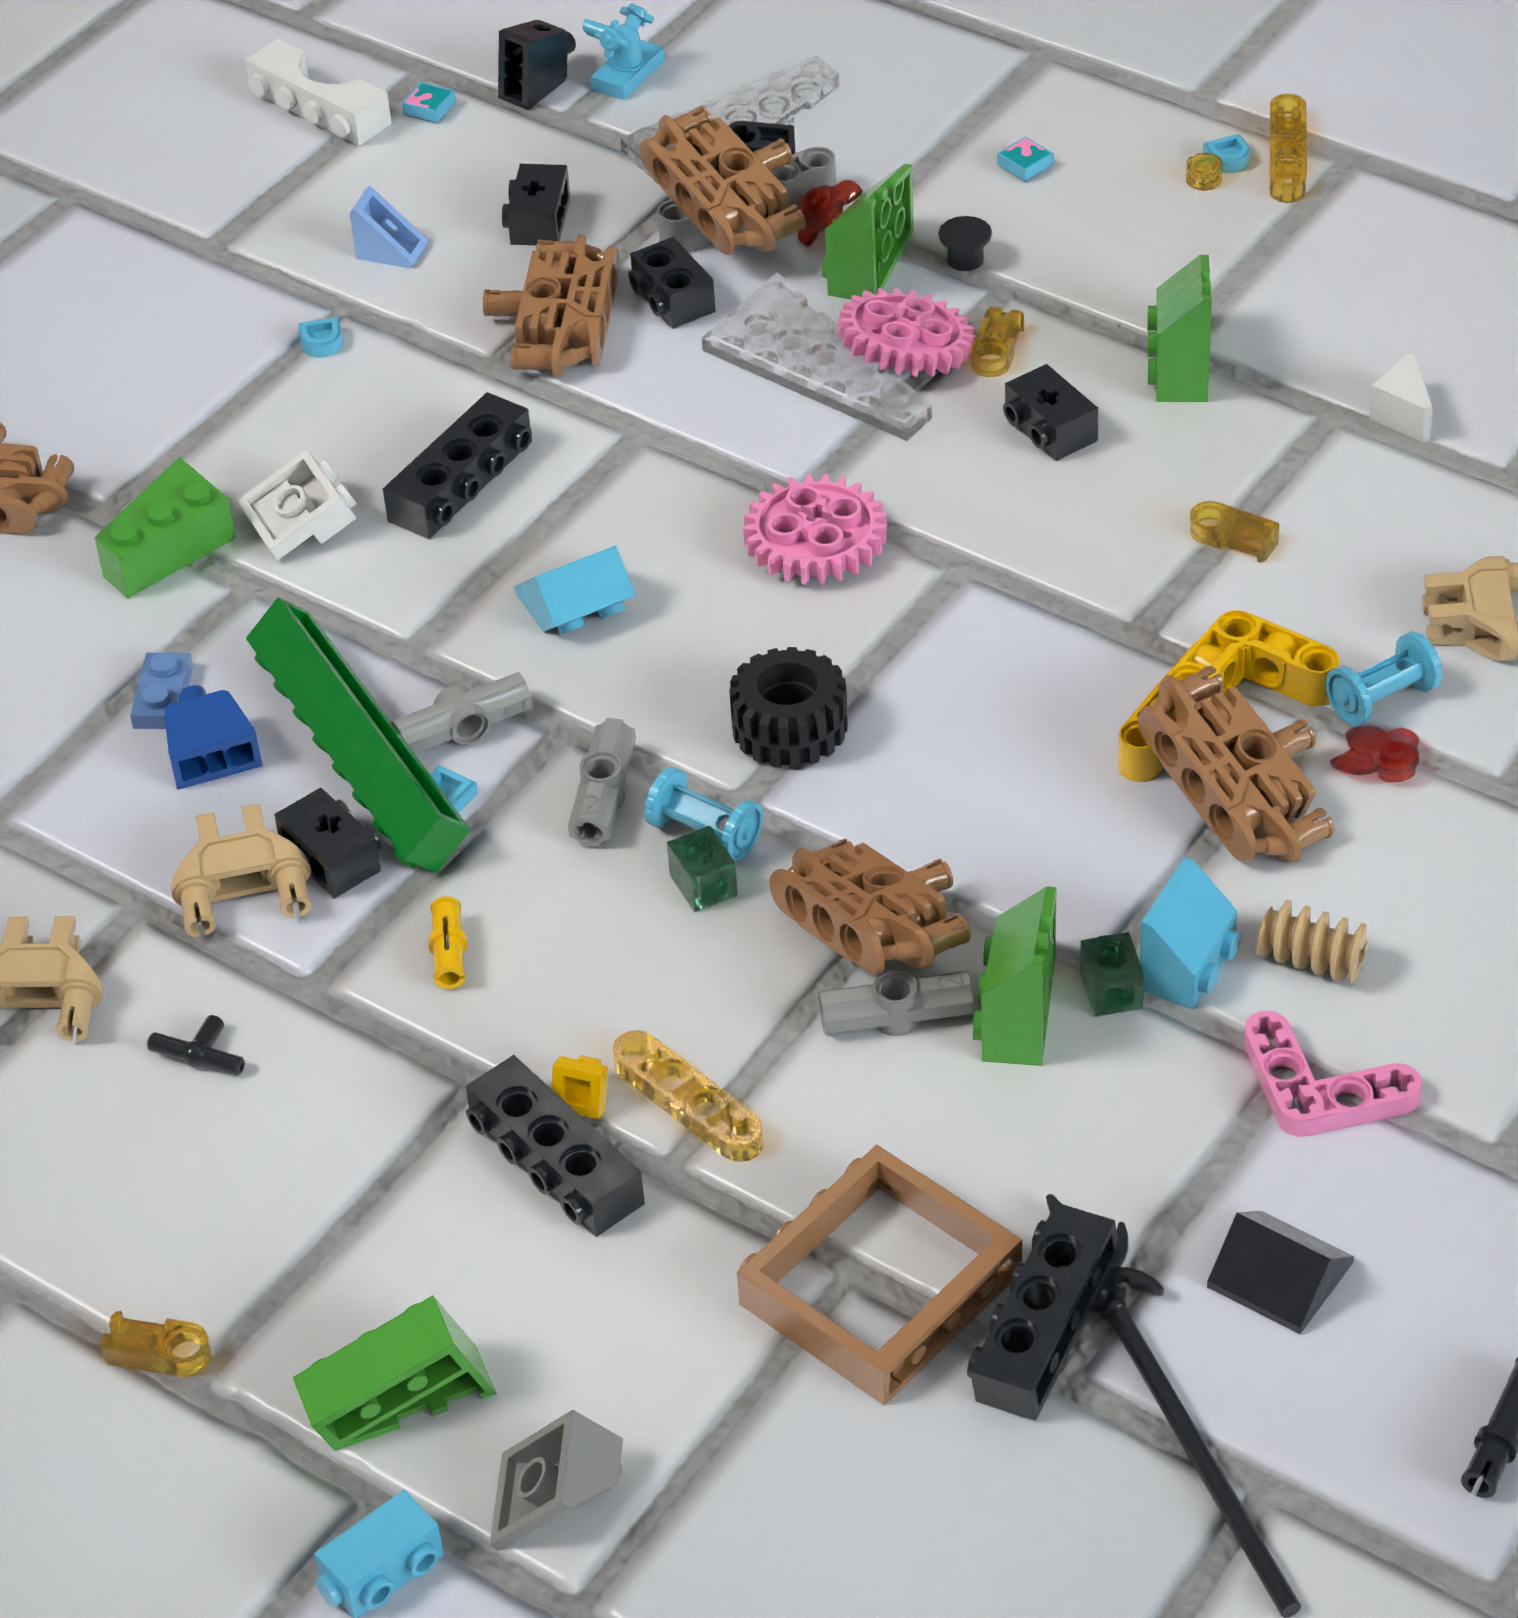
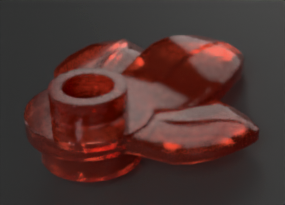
[798,180,863,247]
[1330,725,1420,782]

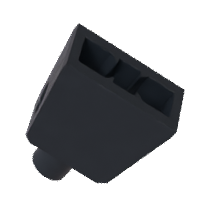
[498,20,576,110]

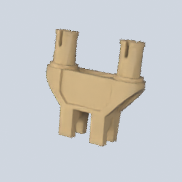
[1422,556,1518,661]
[171,804,312,937]
[0,916,103,1041]

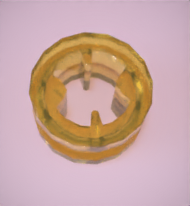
[1186,153,1223,191]

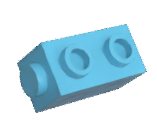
[314,1489,444,1618]

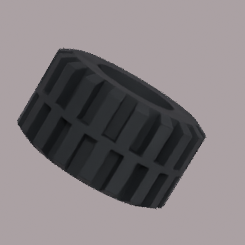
[729,647,848,768]

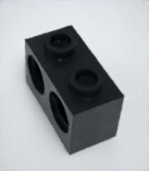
[628,236,716,329]

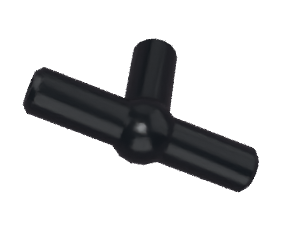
[147,1015,245,1076]

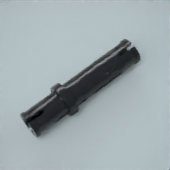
[1461,1356,1518,1498]

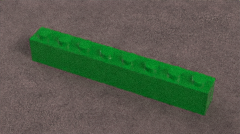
[246,597,471,873]

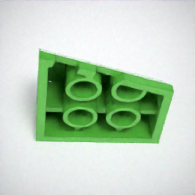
[822,164,914,300]
[1147,255,1212,402]
[973,886,1057,1066]

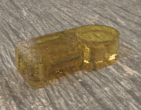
[971,307,1024,377]
[1190,501,1279,563]
[100,1311,212,1377]

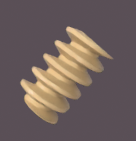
[1256,900,1368,986]

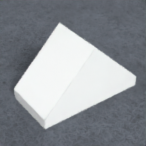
[1369,353,1433,442]

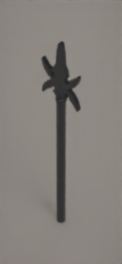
[1046,1194,1301,1618]

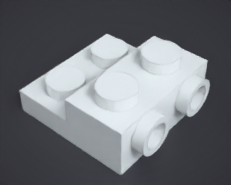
[237,449,357,560]

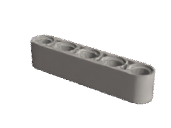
[657,147,837,252]

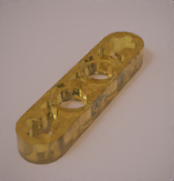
[1269,93,1307,203]
[613,1030,764,1162]

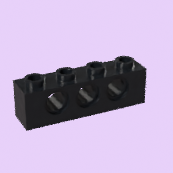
[383,392,532,539]
[465,1055,645,1237]
[967,1202,1119,1421]

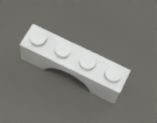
[245,38,392,146]

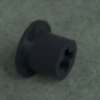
[938,216,992,271]

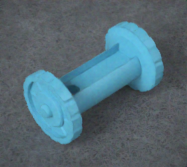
[1325,631,1443,727]
[644,767,764,863]

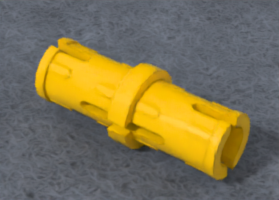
[428,896,467,989]

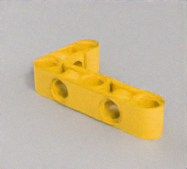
[1118,610,1339,782]

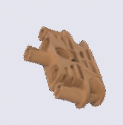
[639,105,806,255]
[483,234,619,377]
[0,423,74,534]
[1138,666,1334,862]
[769,838,971,974]

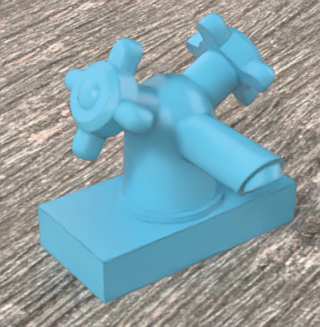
[582,3,665,100]

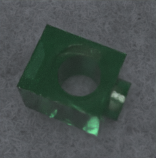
[667,826,738,912]
[1080,932,1144,1017]

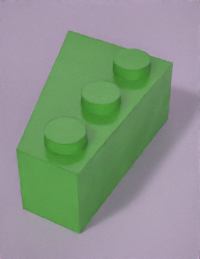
[94,457,236,599]
[292,1295,497,1451]

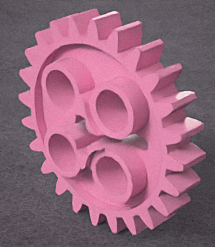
[837,288,975,377]
[743,474,887,585]

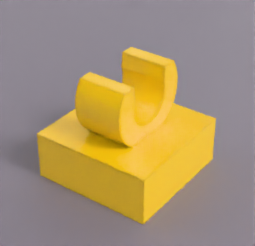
[552,1055,608,1119]

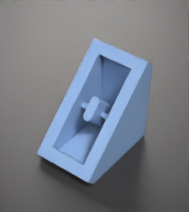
[350,186,429,268]

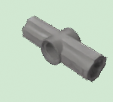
[391,672,533,754]
[568,718,636,847]
[818,969,974,1036]

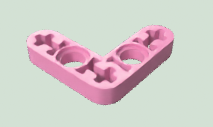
[1244,1011,1422,1137]

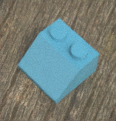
[514,545,636,635]
[1139,857,1241,1010]

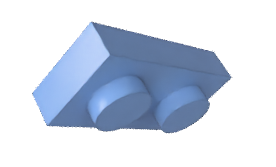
[130,652,193,729]

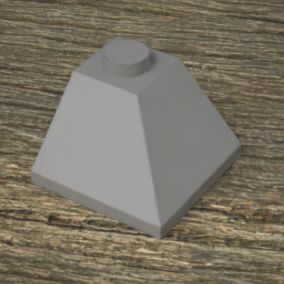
[489,1410,623,1550]

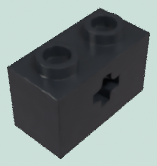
[502,163,571,246]
[1003,364,1098,461]
[274,787,381,899]

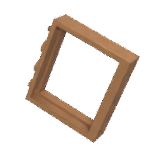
[737,1144,1022,1405]

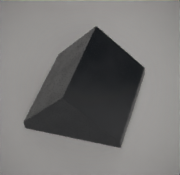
[1207,1211,1354,1334]

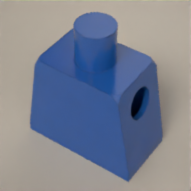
[164,685,263,790]

